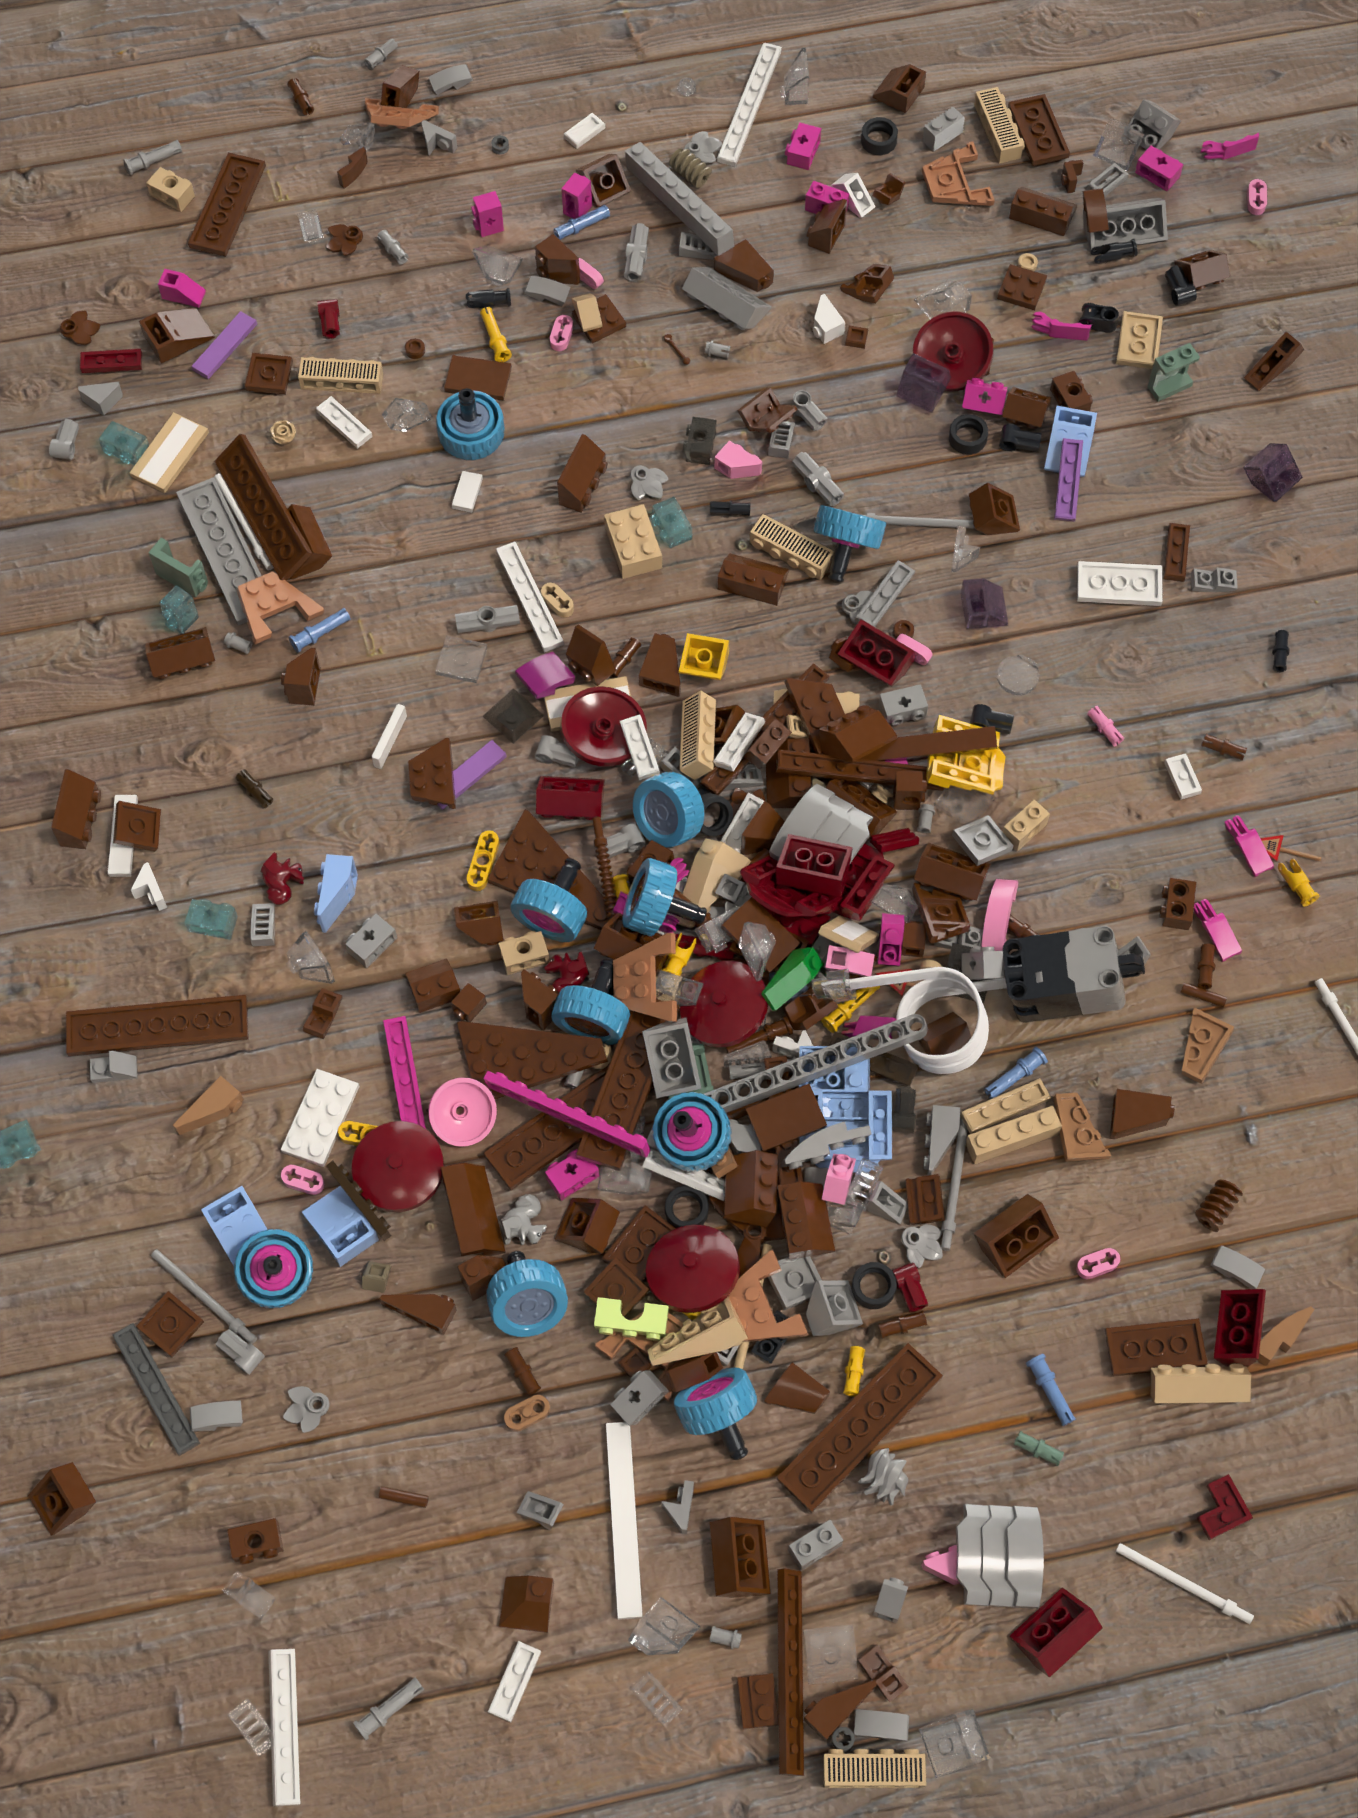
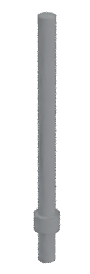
[859,513,974,529]
[941,1118,968,1251]
[151,1249,257,1344]

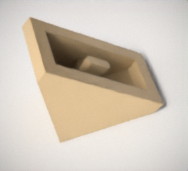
[572,293,602,332]

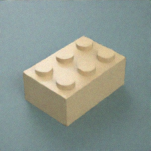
[604,504,662,579]

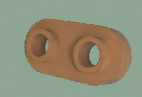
[504,1395,550,1432]

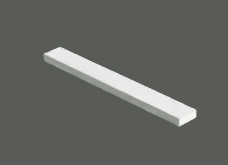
[717,43,782,167]
[606,1422,643,1620]

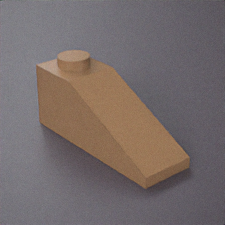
[173,1076,244,1135]

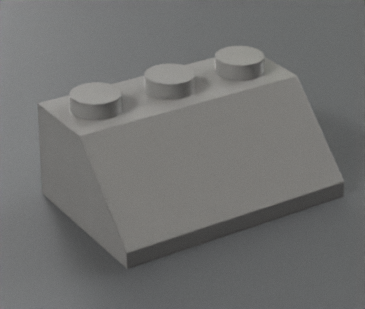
[642,1018,702,1098]

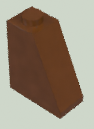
[381,65,420,108]
[714,239,774,292]
[639,633,681,697]
[1109,1089,1175,1139]
[457,1255,506,1301]

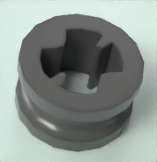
[491,135,509,155]
[832,1727,855,1751]

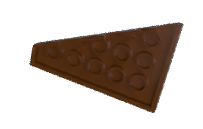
[488,809,609,930]
[457,1021,608,1099]

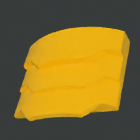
[927,715,1006,795]

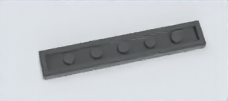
[113,1323,201,1456]

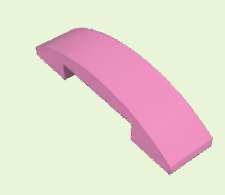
[982,879,1018,960]

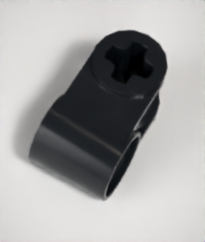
[1078,303,1119,333]

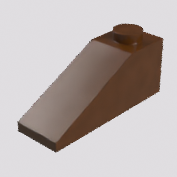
[1244,332,1304,391]
[379,1294,457,1335]
[804,1680,878,1742]

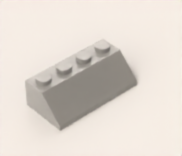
[1083,197,1168,251]
[682,267,772,330]

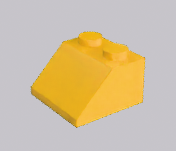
[679,633,729,680]

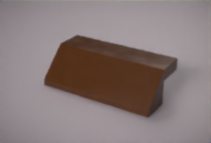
[441,1162,506,1257]

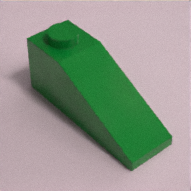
[761,947,824,1011]

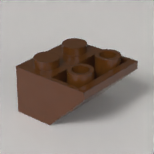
[872,64,926,113]
[521,969,559,1031]

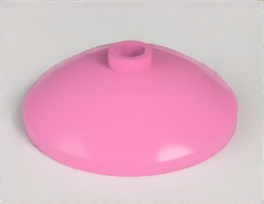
[428,1078,497,1146]

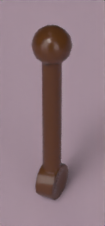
[664,334,690,365]

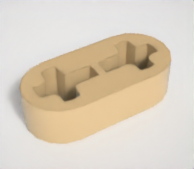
[541,583,574,618]

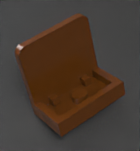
[737,387,797,433]

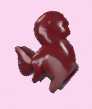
[260,852,304,905]
[544,951,589,995]

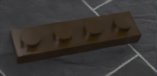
[829,1032,919,1087]
[326,1161,391,1241]

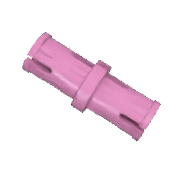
[1087,706,1124,747]

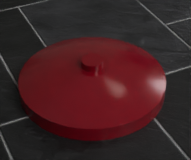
[913,311,994,392]
[560,686,647,767]
[680,961,768,1047]
[352,1121,445,1212]
[646,1225,740,1313]

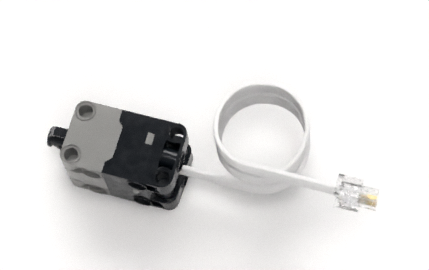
[811,926,1145,1074]

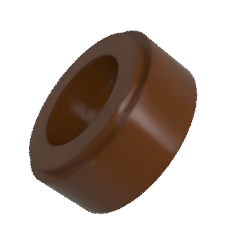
[405,338,425,359]
[893,620,914,639]

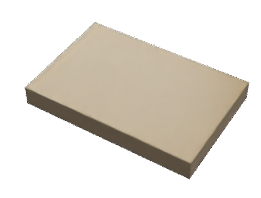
[1116,311,1163,369]

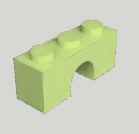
[594,1297,669,1341]

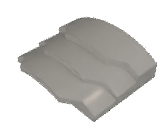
[769,784,873,863]
[956,1504,1044,1609]

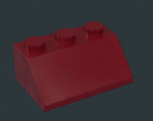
[838,619,916,687]
[536,776,605,820]
[776,834,853,897]
[762,905,831,948]
[1214,1289,1266,1367]
[1009,1587,1103,1678]

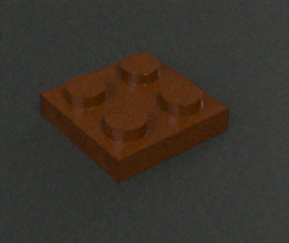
[997,264,1048,311]
[572,294,626,344]
[245,353,293,395]
[113,801,161,852]
[584,1257,650,1318]
[136,1291,204,1358]

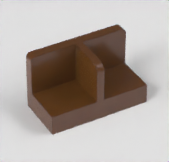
[783,985,838,1030]

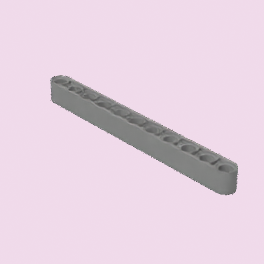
[704,1014,928,1113]

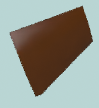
[840,264,894,303]
[764,1362,830,1414]

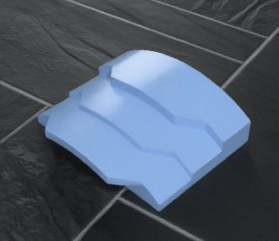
[800,1091,892,1173]

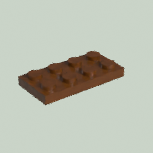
[1008,94,1070,166]
[1105,1318,1208,1377]

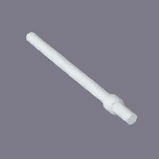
[214,474,274,570]
[1314,978,1358,1055]
[1116,1543,1254,1624]

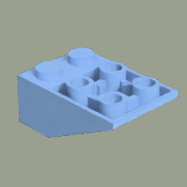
[1044,406,1097,477]
[314,854,358,933]
[799,1046,870,1093]
[201,1186,268,1266]
[302,1186,379,1267]

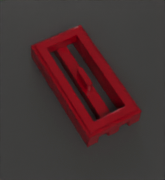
[870,828,919,853]

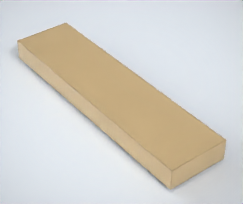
[960,1079,1051,1134]

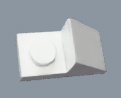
[131,862,167,911]
[773,1030,813,1058]

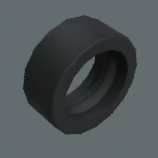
[861,117,898,155]
[949,414,988,455]
[700,793,733,837]
[665,1185,709,1228]
[852,1262,897,1309]

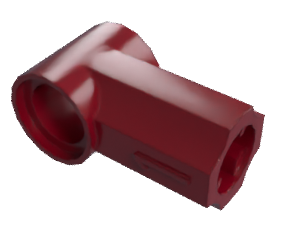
[317,299,340,339]
[892,1262,928,1313]

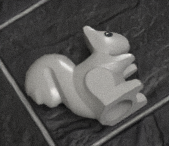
[500,1194,547,1245]

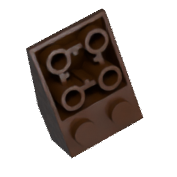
[139,308,215,364]

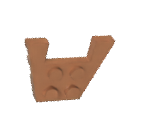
[365,98,439,129]
[922,141,995,206]
[237,571,324,644]
[613,933,677,1022]
[728,1250,809,1342]
[595,1303,683,1402]

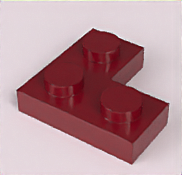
[1197,1474,1253,1540]

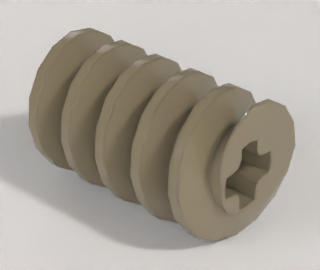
[669,148,712,188]

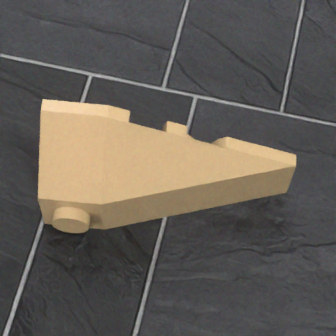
[674,838,751,928]
[647,1297,748,1366]

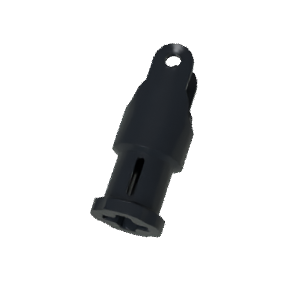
[1090,239,1138,264]
[465,288,511,308]

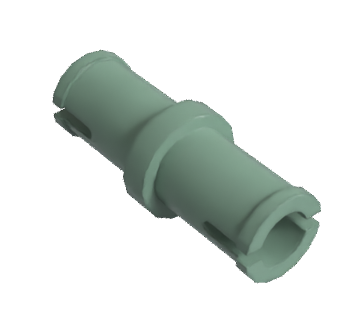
[1014,1431,1064,1466]

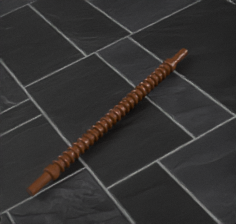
[592,817,630,1011]

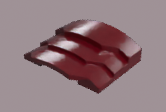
[795,844,895,921]
[740,856,843,917]

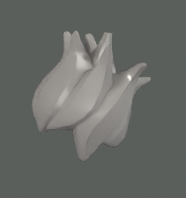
[858,1448,909,1506]

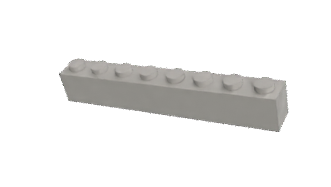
[625,142,734,256]

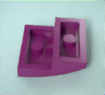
[515,652,575,699]

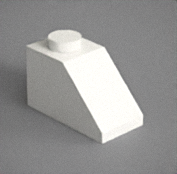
[832,173,875,218]
[813,294,845,344]

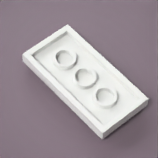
[1077,561,1162,606]
[281,1069,360,1167]

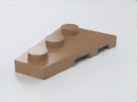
[1182,1007,1234,1084]
[1053,1093,1111,1162]

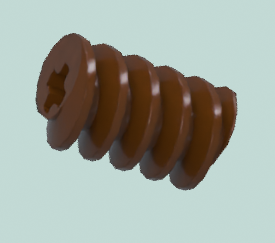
[1195,1179,1243,1232]

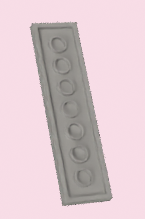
[176,477,261,625]

